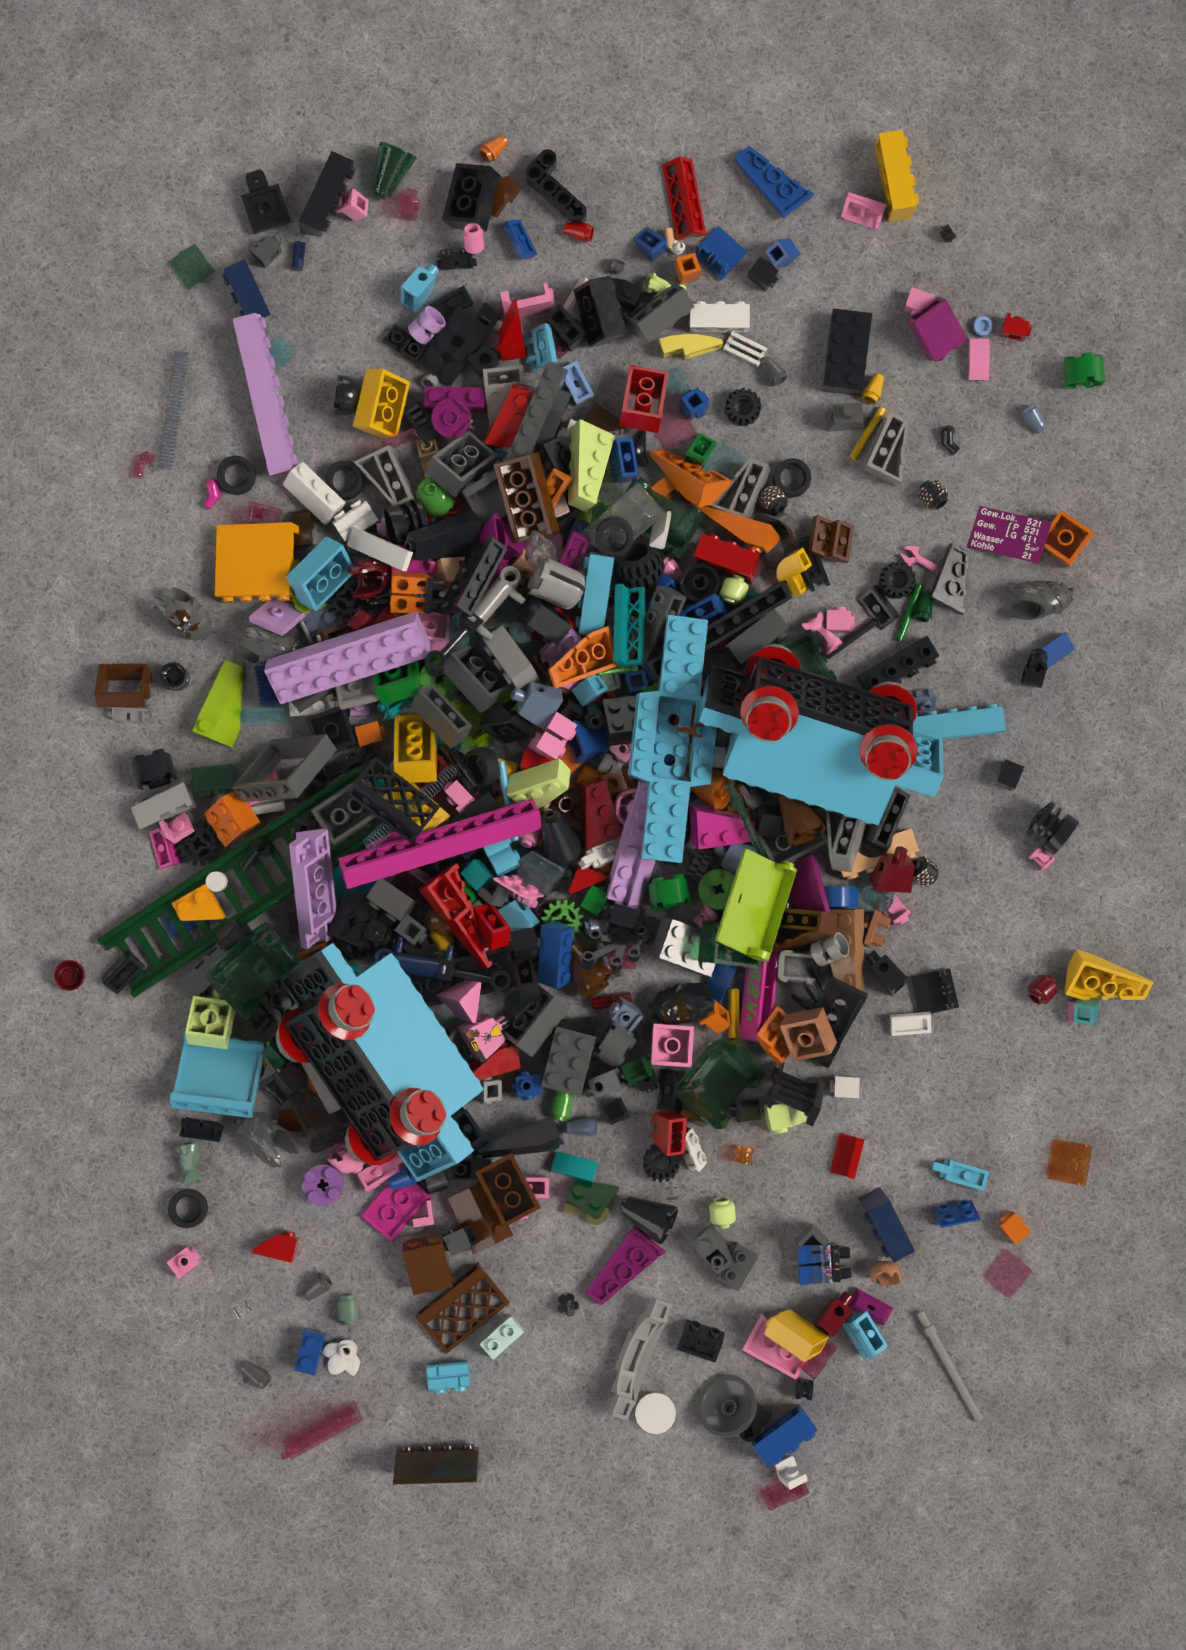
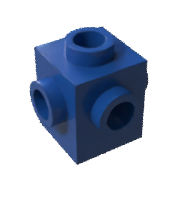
[679,387,709,420]
[512,1071,542,1101]

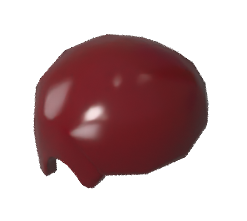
[54,960,85,991]

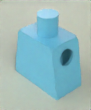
[400,264,439,313]
[498,898,540,941]

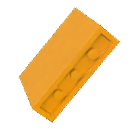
[215,522,299,603]

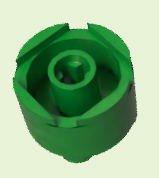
[1064,352,1105,389]
[647,874,691,911]

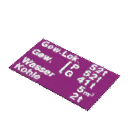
[967,506,1052,564]

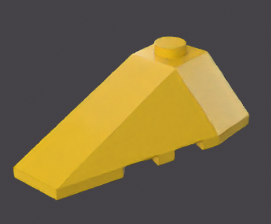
[1064,949,1154,1000]

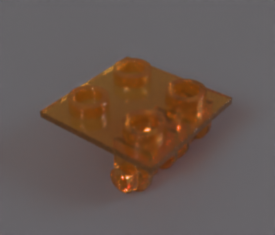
[1046,1139,1092,1186]

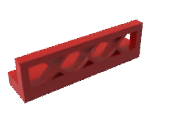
[662,156,706,241]

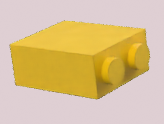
[764,1309,829,1362]

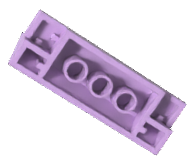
[606,781,655,906]
[289,829,337,950]

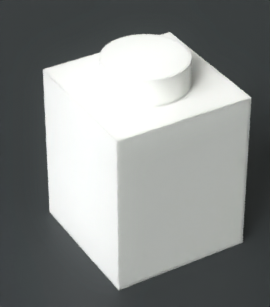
[829,1076,860,1098]

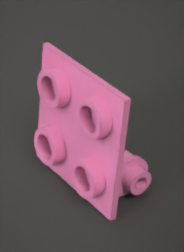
[493,875,544,908]

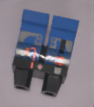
[797,1243,852,1285]

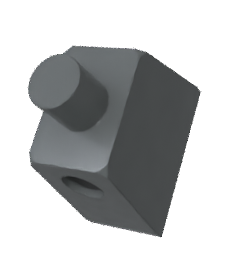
[826,403,865,432]
[583,1067,628,1099]

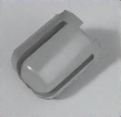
[527,556,585,609]

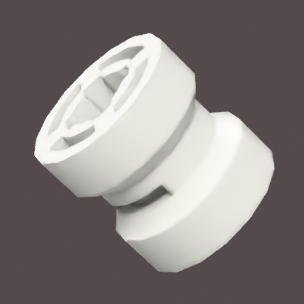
[597,753,624,780]

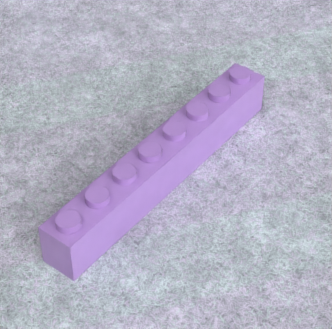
[233,313,298,476]

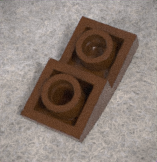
[491,175,523,218]

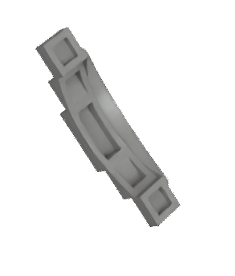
[607,1297,672,1420]

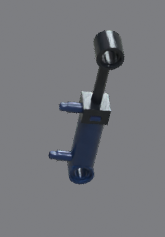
[374,935,512,993]

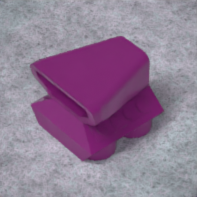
[477,514,525,565]

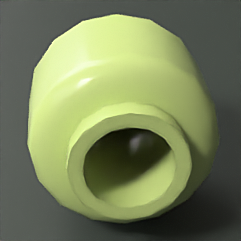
[720,575,749,606]
[709,1197,736,1229]

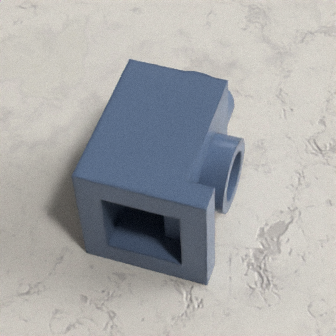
[608,997,643,1032]

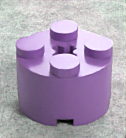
[302,1164,345,1206]

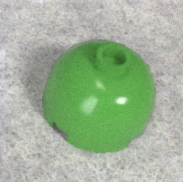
[415,477,456,517]

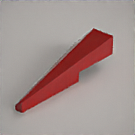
[418,863,492,969]

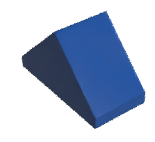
[633,227,668,262]

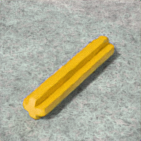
[728,989,741,1048]

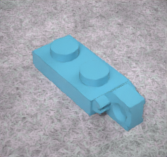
[931,1159,989,1191]

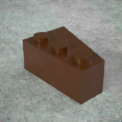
[773,908,838,950]

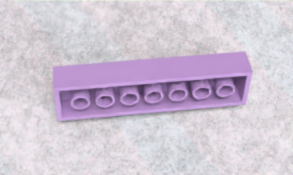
[264,611,432,704]

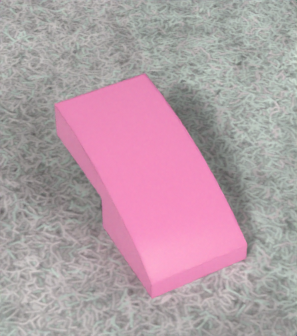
[968,338,990,380]

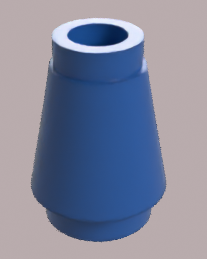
[387,1167,417,1191]

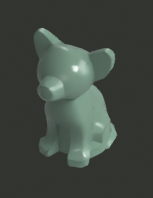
[175,1142,203,1186]

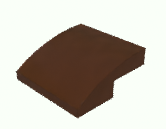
[807,515,854,563]

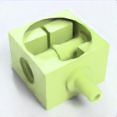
[185,988,236,1050]

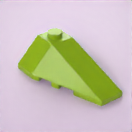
[192,660,244,748]

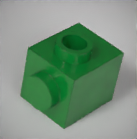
[580,884,611,917]

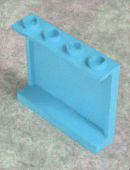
[170,1033,265,1118]

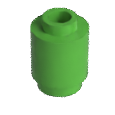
[550,1091,573,1121]

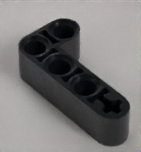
[525,149,587,223]

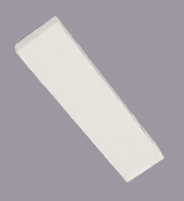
[347,527,413,571]

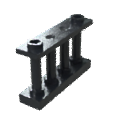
[765,1062,826,1127]

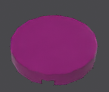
[431,398,471,438]

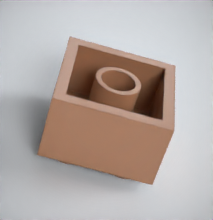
[780,1007,837,1061]

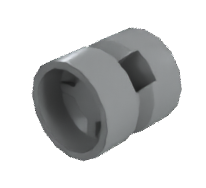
[811,932,849,966]

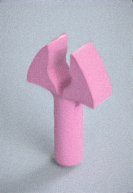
[900,546,937,572]

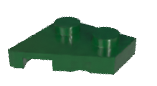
[564,1180,620,1220]

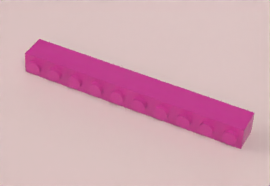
[338,798,542,889]

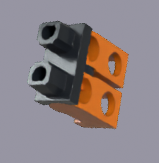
[390,569,444,614]

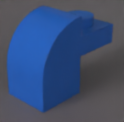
[824,886,858,908]

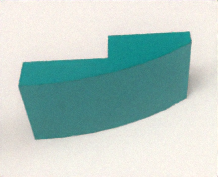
[551,1151,598,1183]

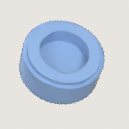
[972,316,993,337]

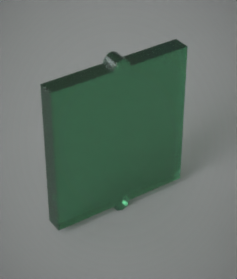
[169,244,215,290]

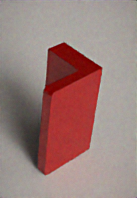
[830,1133,865,1179]

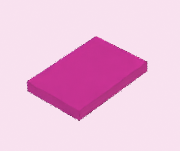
[361,1182,432,1242]

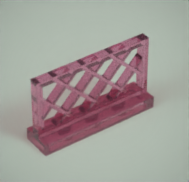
[280,1401,364,1460]

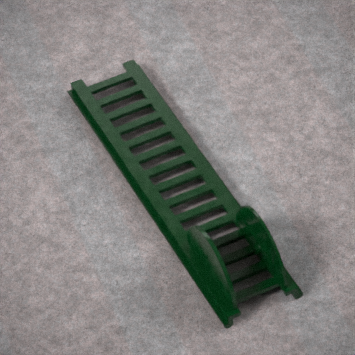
[97,767,391,998]

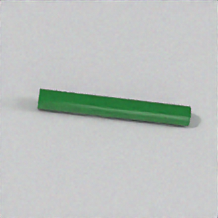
[895,584,923,642]

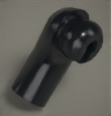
[941,425,960,455]

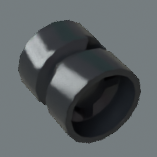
[160,662,190,691]

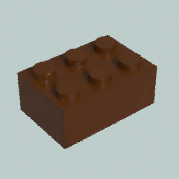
[475,1152,541,1227]

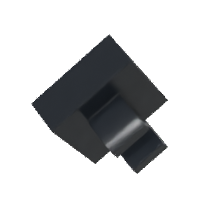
[556,698,585,721]

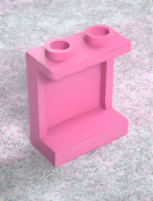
[500,282,555,319]

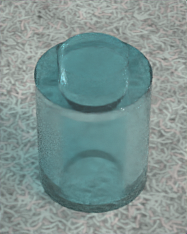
[861,884,893,912]

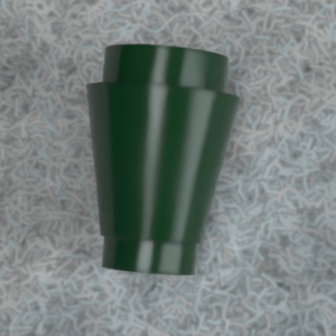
[913,591,933,622]

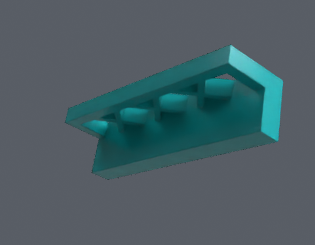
[613,584,645,667]

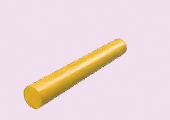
[849,406,886,461]

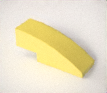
[659,334,723,360]

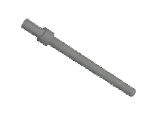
[916,1310,983,1423]

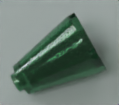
[372,141,417,200]

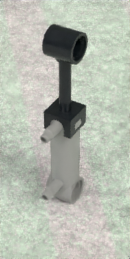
[425,566,525,677]

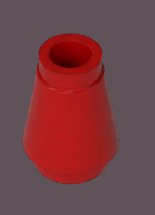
[564,223,594,243]

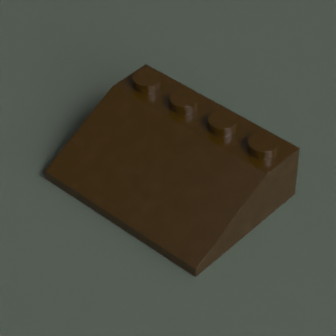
[393,1444,480,1485]

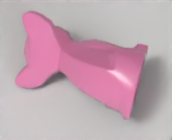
[801,612,843,656]

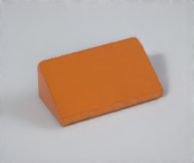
[546,468,573,508]

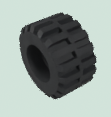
[613,536,665,588]

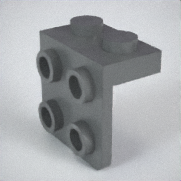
[462,470,507,527]

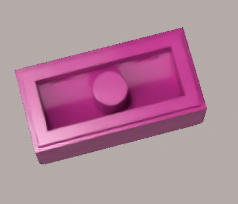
[149,827,183,870]

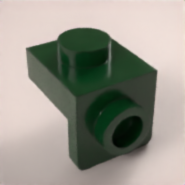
[620,1056,654,1085]

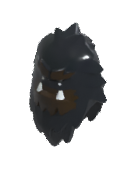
[648,983,715,1025]

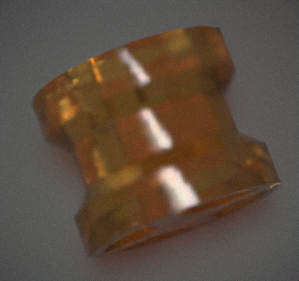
[733,1145,755,1165]

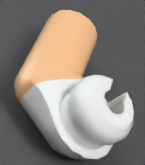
[663,228,685,254]

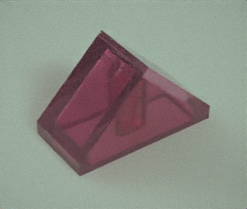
[246,501,282,524]

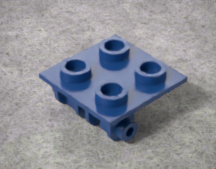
[695,226,748,281]
[932,1200,981,1228]

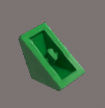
[685,433,717,469]

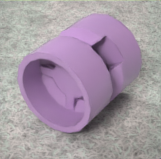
[408,306,445,344]

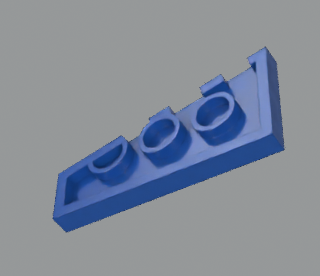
[733,146,814,219]

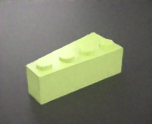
[568,419,615,512]

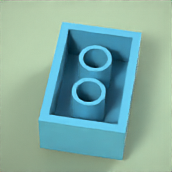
[286,536,353,612]

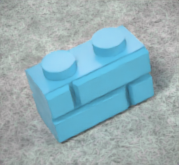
[843,1311,888,1358]
[426,1360,470,1394]

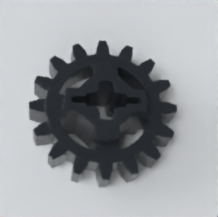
[327,577,367,620]
[177,822,221,866]

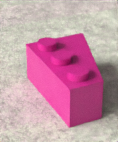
[689,804,756,850]

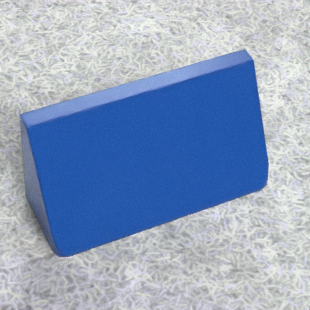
[1041,632,1075,669]
[706,958,737,1004]

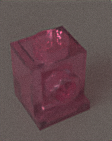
[397,189,420,222]

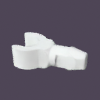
[739,784,759,810]

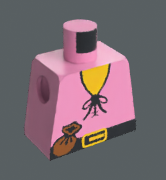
[457,1014,509,1063]

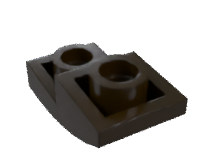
[291,509,314,549]

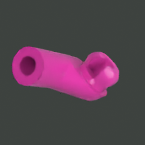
[202,479,221,509]

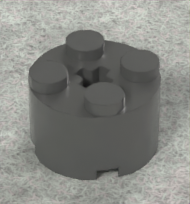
[592,1021,636,1068]

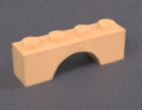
[839,828,920,880]

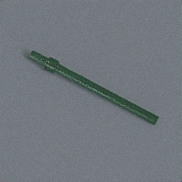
[725,782,768,859]

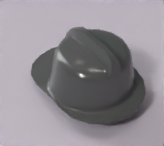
[753,512,799,545]

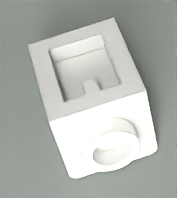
[775,1455,808,1490]

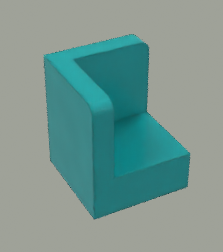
[1073,998,1100,1025]

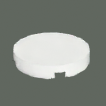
[635,1392,676,1434]

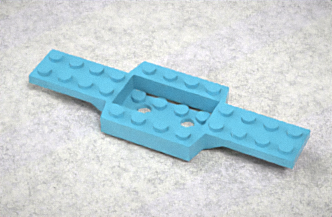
[628,615,717,863]

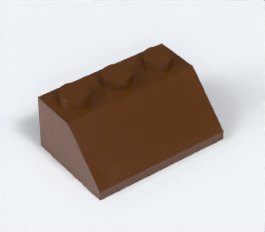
[447,1182,513,1254]

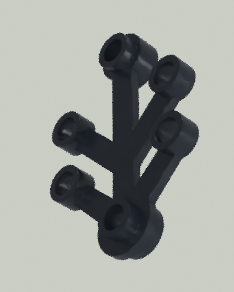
[580,921,651,970]

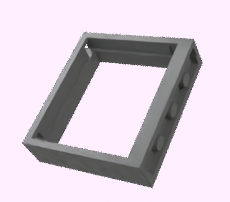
[232,734,337,802]

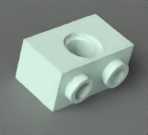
[480,1315,524,1360]

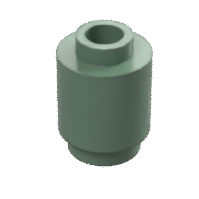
[337,1295,359,1325]

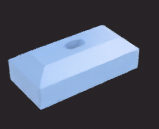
[563,361,594,406]

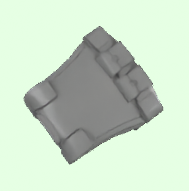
[777,950,816,987]

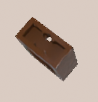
[94,663,153,708]

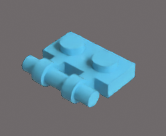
[523,323,557,372]

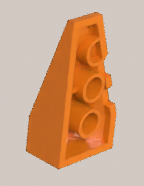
[649,449,732,508]
[697,506,780,554]
[548,627,619,689]

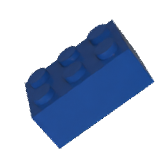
[751,1405,818,1467]

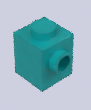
[460,859,496,891]

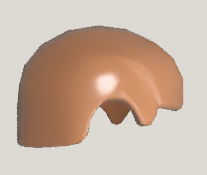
[870,1261,902,1286]

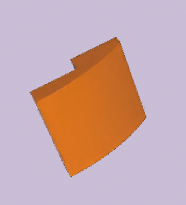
[755,1005,790,1065]

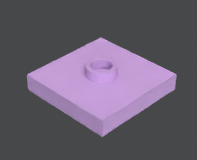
[249,598,306,636]

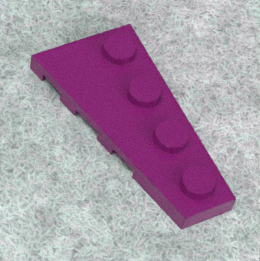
[585,1227,666,1305]

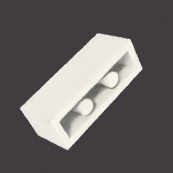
[689,301,750,333]
[283,462,346,526]

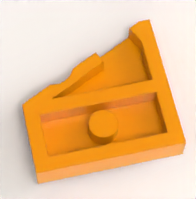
[172,884,226,921]

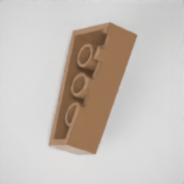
[829,908,865,990]

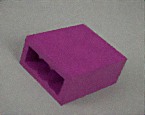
[906,297,967,362]

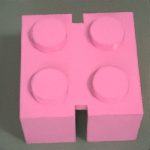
[528,712,577,760]

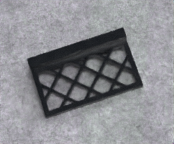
[437,537,508,617]
[346,757,440,844]

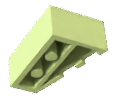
[507,758,571,809]
[763,1102,806,1134]

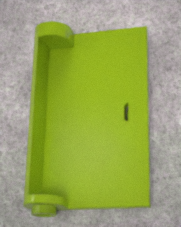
[715,848,797,962]

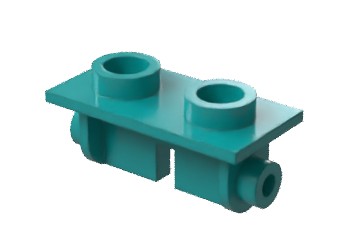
[377,696,416,721]

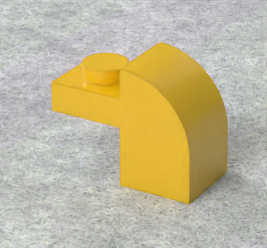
[777,547,812,597]

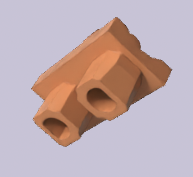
[864,909,892,948]

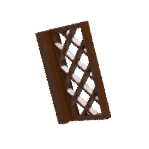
[415,1263,510,1354]

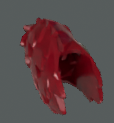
[347,557,392,600]

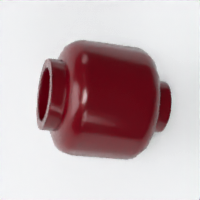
[1028,974,1058,1005]

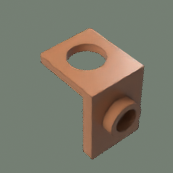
[601,766,638,794]

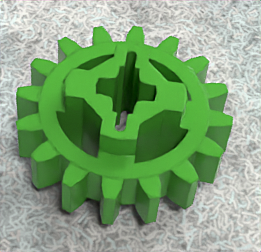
[539,899,584,939]

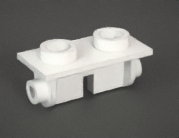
[683,1127,707,1172]

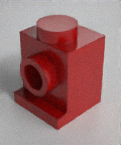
[1000,312,1032,342]

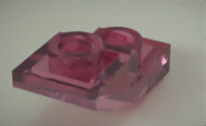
[798,1340,838,1380]
[761,1482,809,1511]

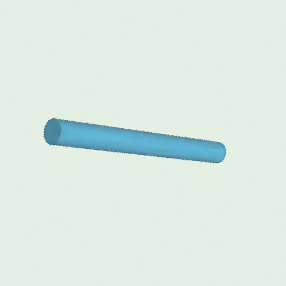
[498,760,519,841]

